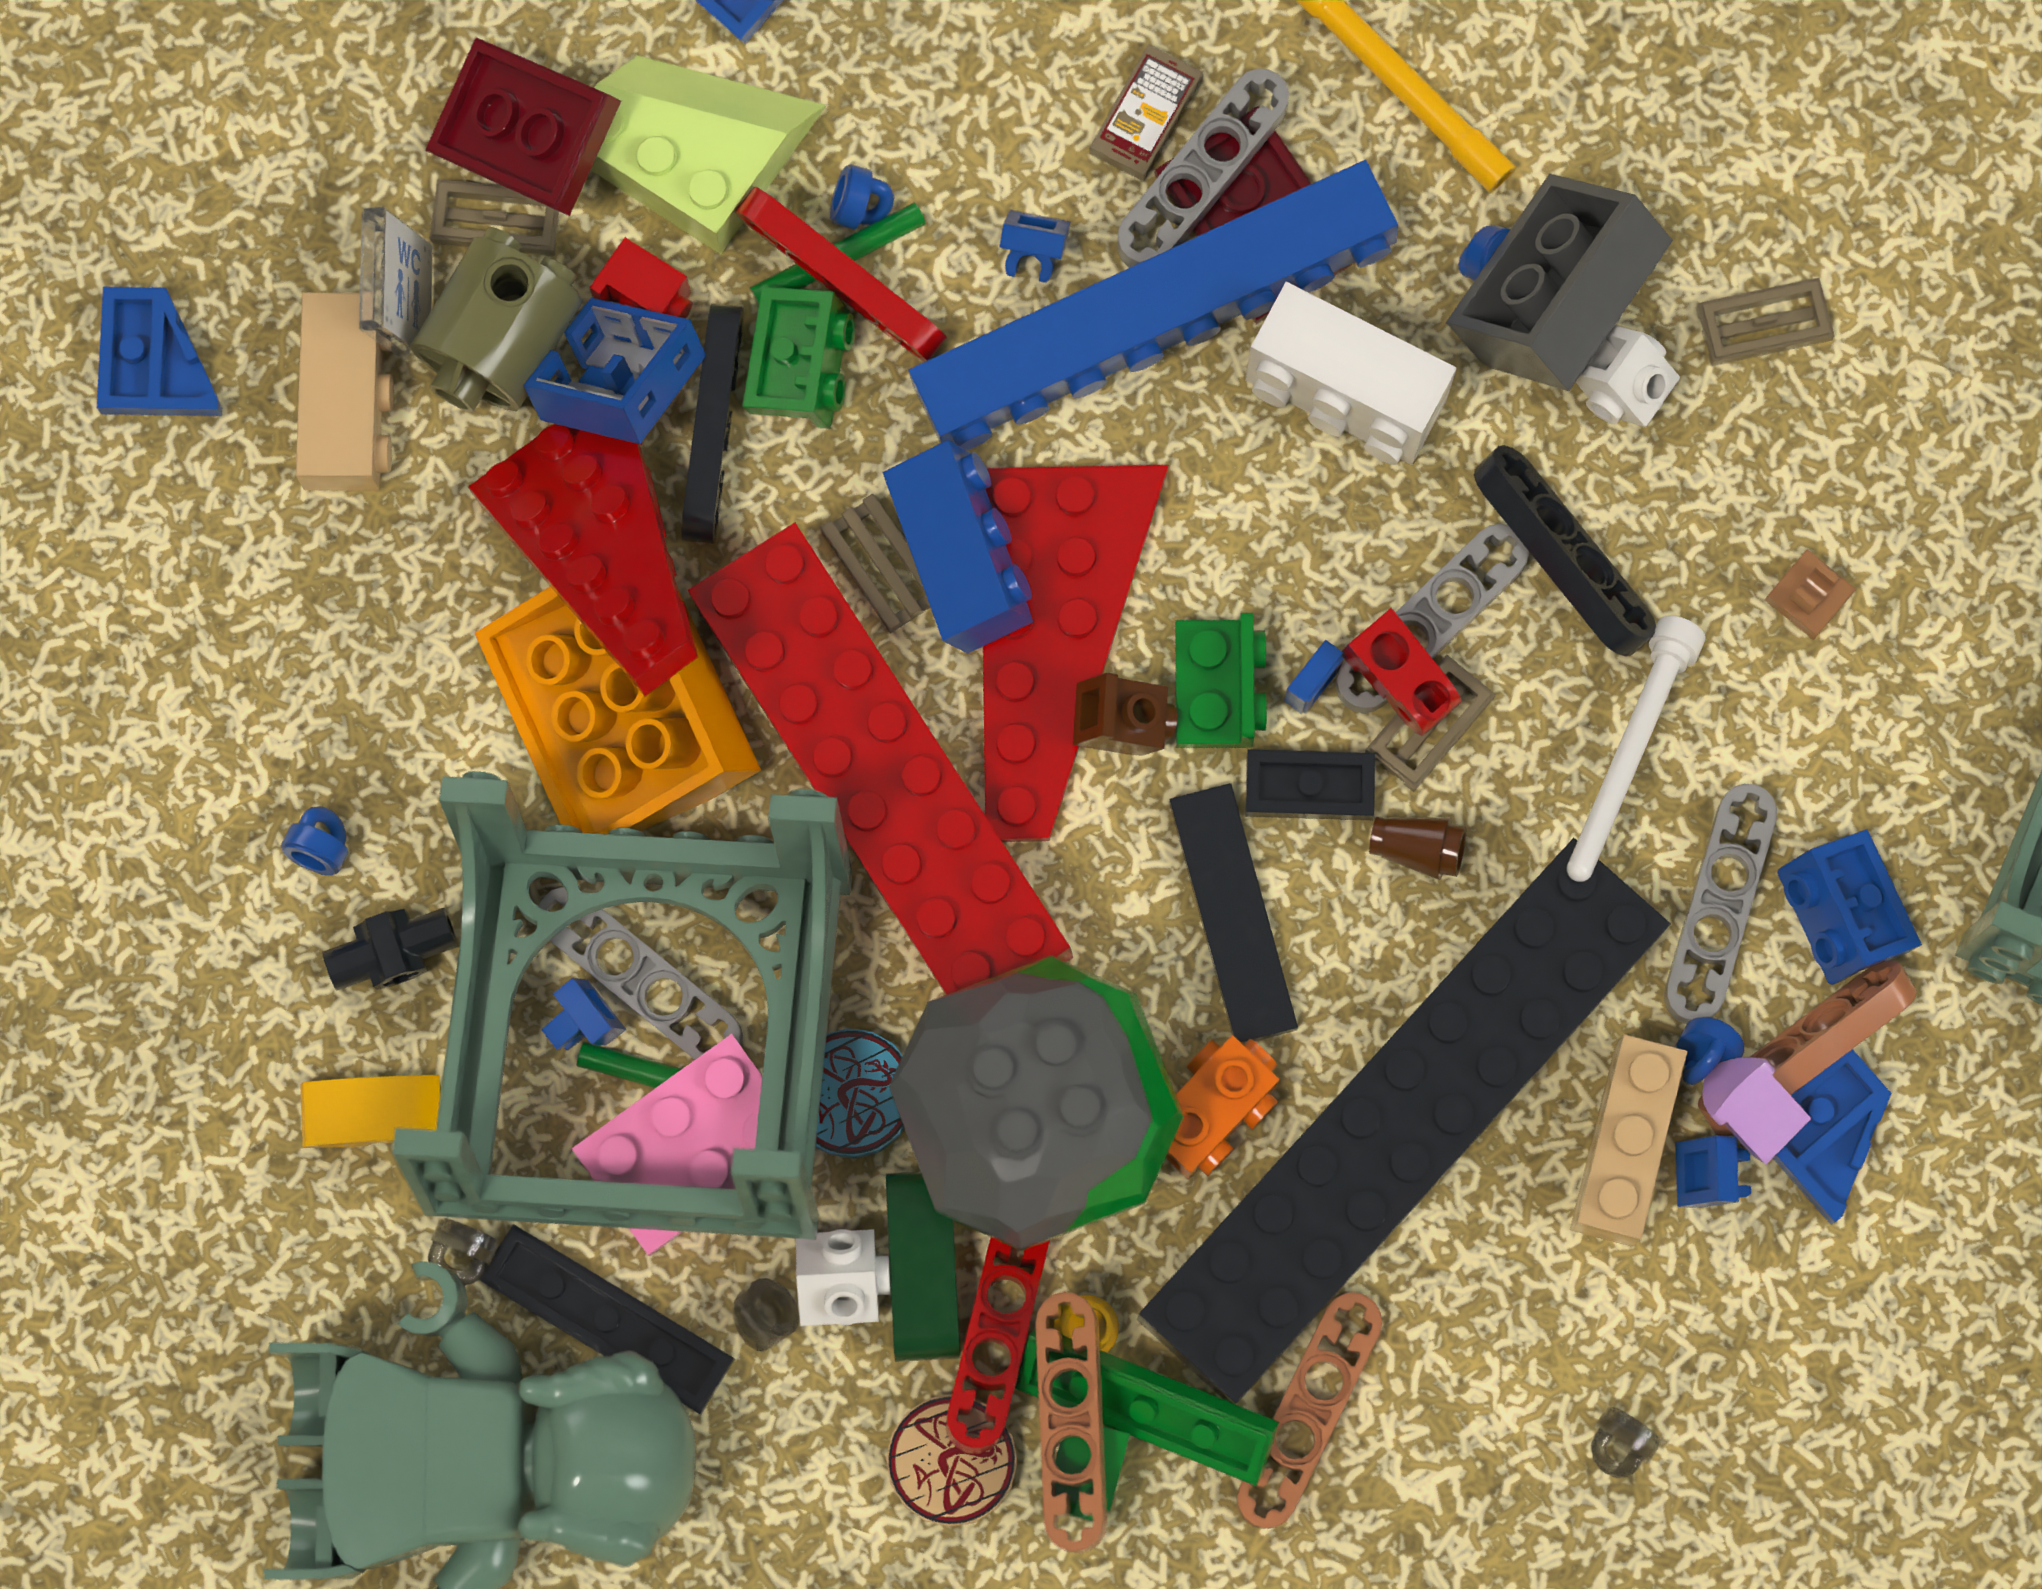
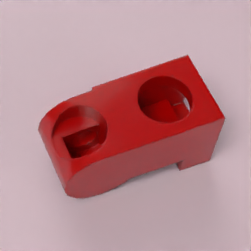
[1342,608,1461,736]

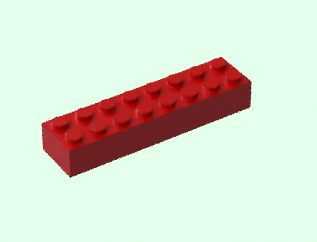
[687,522,1073,995]

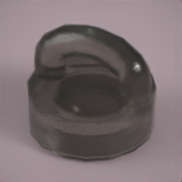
[428,1217,499,1286]
[732,1278,799,1352]
[1590,1406,1661,1478]

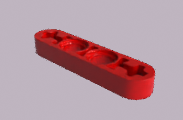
[735,187,947,362]
[946,1237,1050,1454]

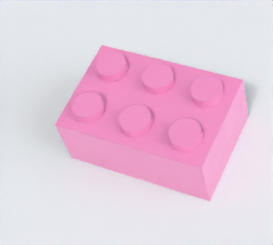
[572,1034,762,1256]

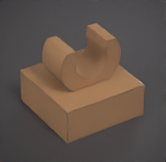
[1765,549,1856,640]

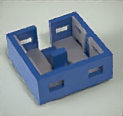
[523,298,706,444]

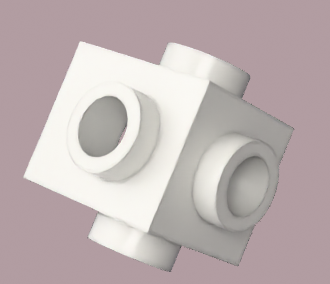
[1575,325,1681,427]
[796,1229,891,1326]

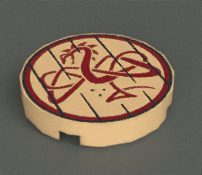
[886,1395,1017,1527]

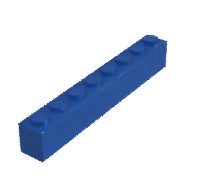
[908,159,1398,450]

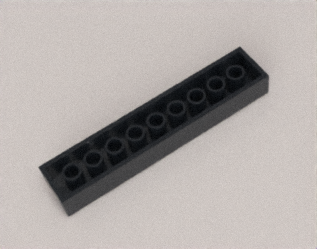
[1137,837,1671,1404]

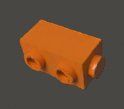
[1166,1035,1280,1180]

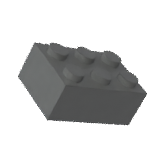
[1446,174,1673,391]

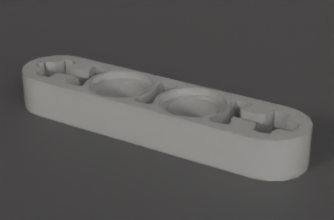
[1117,69,1289,268]
[1336,524,1529,713]
[1664,784,1777,1024]
[538,887,743,1060]

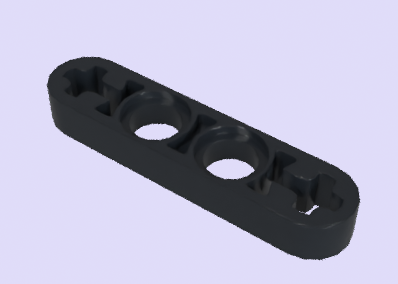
[682,303,744,544]
[1474,445,1656,656]

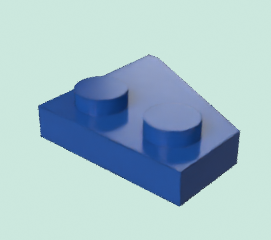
[97,287,222,416]
[1773,1049,1892,1225]

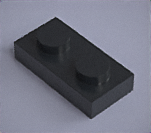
[1245,749,1375,821]

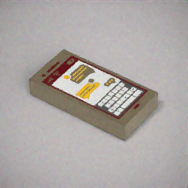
[1089,44,1203,182]

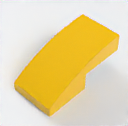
[300,1075,440,1148]

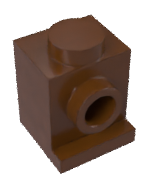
[1073,673,1177,756]

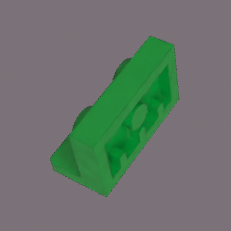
[742,287,855,429]
[1175,613,1267,748]

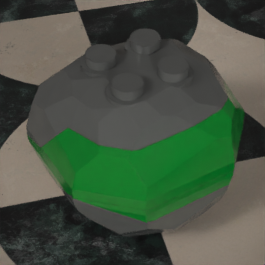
[889,955,1184,1251]

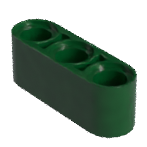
[886,1172,960,1362]

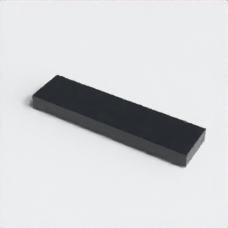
[1169,783,1298,1044]
[479,1224,735,1415]

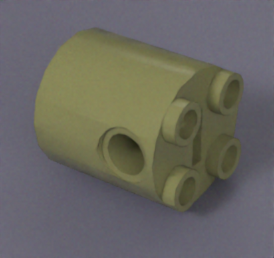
[410,227,582,413]

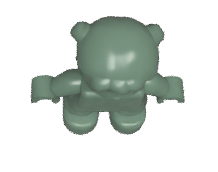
[263,1261,696,1589]

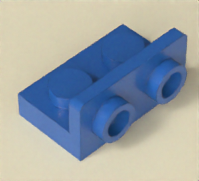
[1777,829,1922,985]

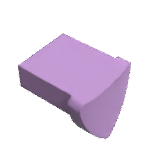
[1702,1057,1811,1164]

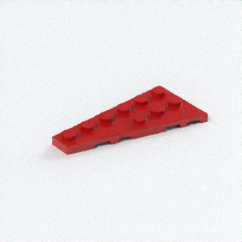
[468,424,698,696]
[983,465,1169,842]

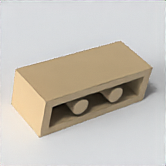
[296,293,396,491]
[1570,1034,1687,1247]

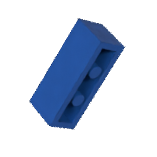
[882,440,1033,654]

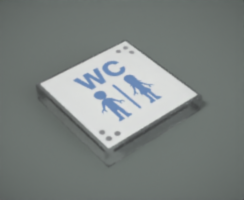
[359,206,433,363]

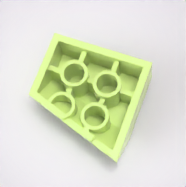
[591,55,826,255]

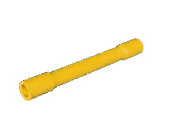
[1296,0,1516,194]

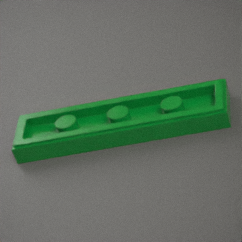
[1015,1327,1279,1486]

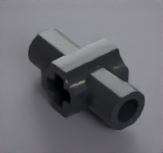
[322,908,458,991]

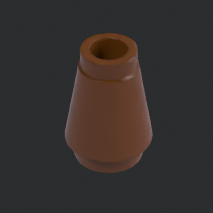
[1369,817,1467,880]

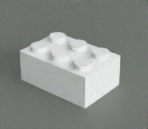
[1245,282,1457,465]

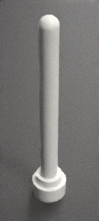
[1567,616,1706,882]

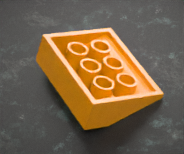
[474,587,761,834]

